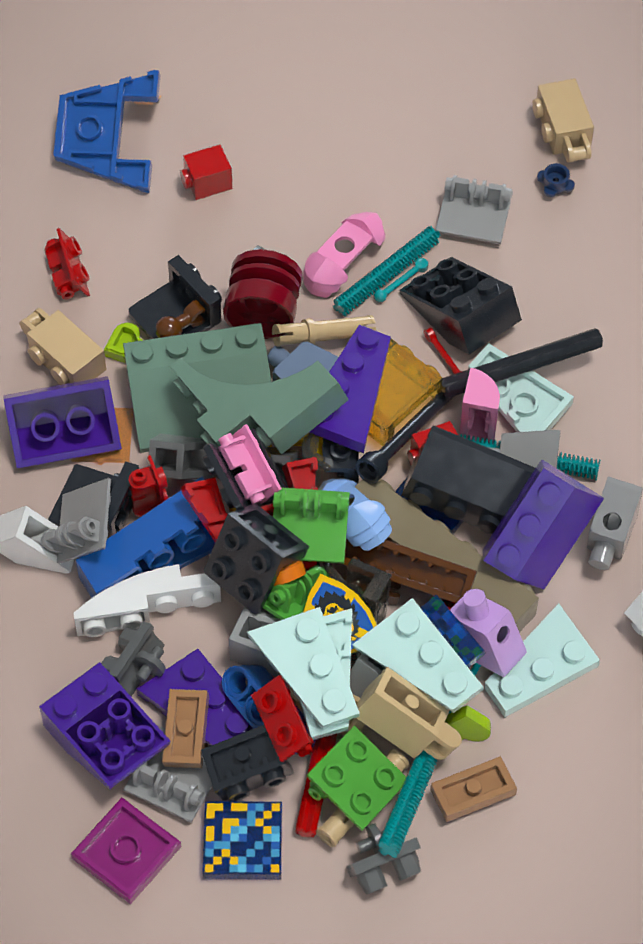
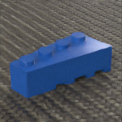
[76,476,215,598]

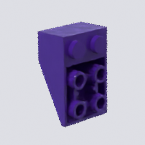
[39,662,171,789]

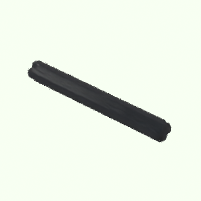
[440,328,603,398]

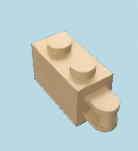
[532,78,594,163]
[19,308,107,385]
[357,667,461,760]

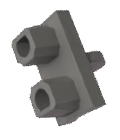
[101,621,166,697]
[346,823,421,894]

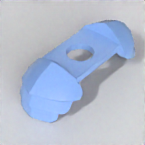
[318,478,392,551]

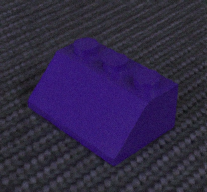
[3,376,122,468]
[482,459,604,589]

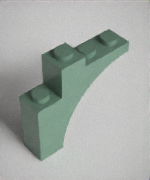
[170,358,349,454]

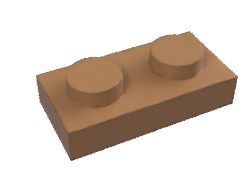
[162,689,209,768]
[430,756,517,822]

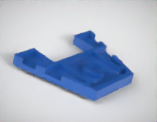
[53,70,161,193]

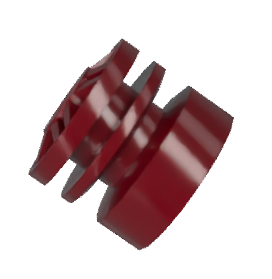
[223,249,302,339]

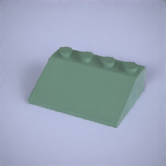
[123,323,272,453]

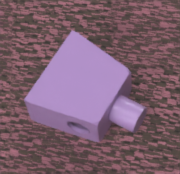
[447,589,527,677]

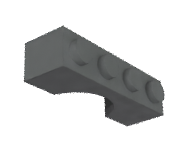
[149,433,299,486]

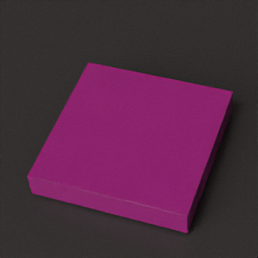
[71,797,181,905]

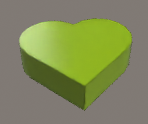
[104,323,143,363]
[445,705,491,742]

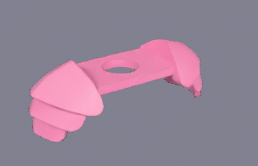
[303,212,385,298]

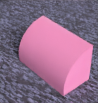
[459,368,500,444]

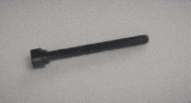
[355,390,454,483]

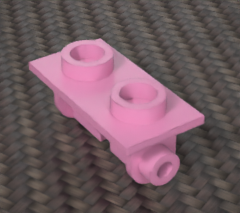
[218,424,282,504]

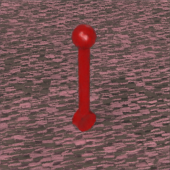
[424,327,462,374]

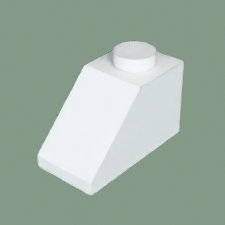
[0,506,75,574]

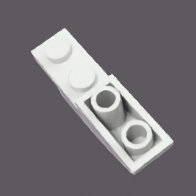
[74,564,221,637]

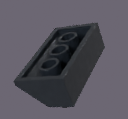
[401,425,536,534]

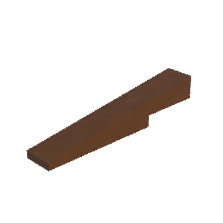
[272,502,478,603]

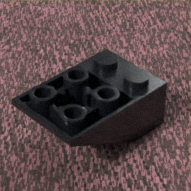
[399,257,522,354]

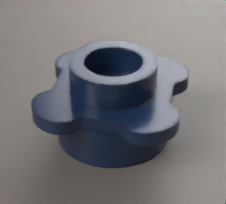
[537,163,575,197]

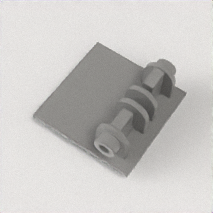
[435,175,513,244]
[41,478,111,564]
[123,727,212,823]

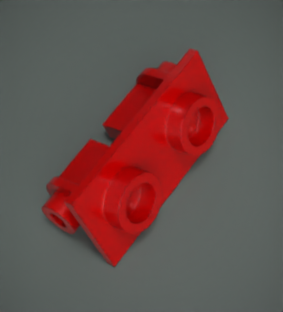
[44,228,90,299]
[129,455,169,518]
[251,675,314,762]

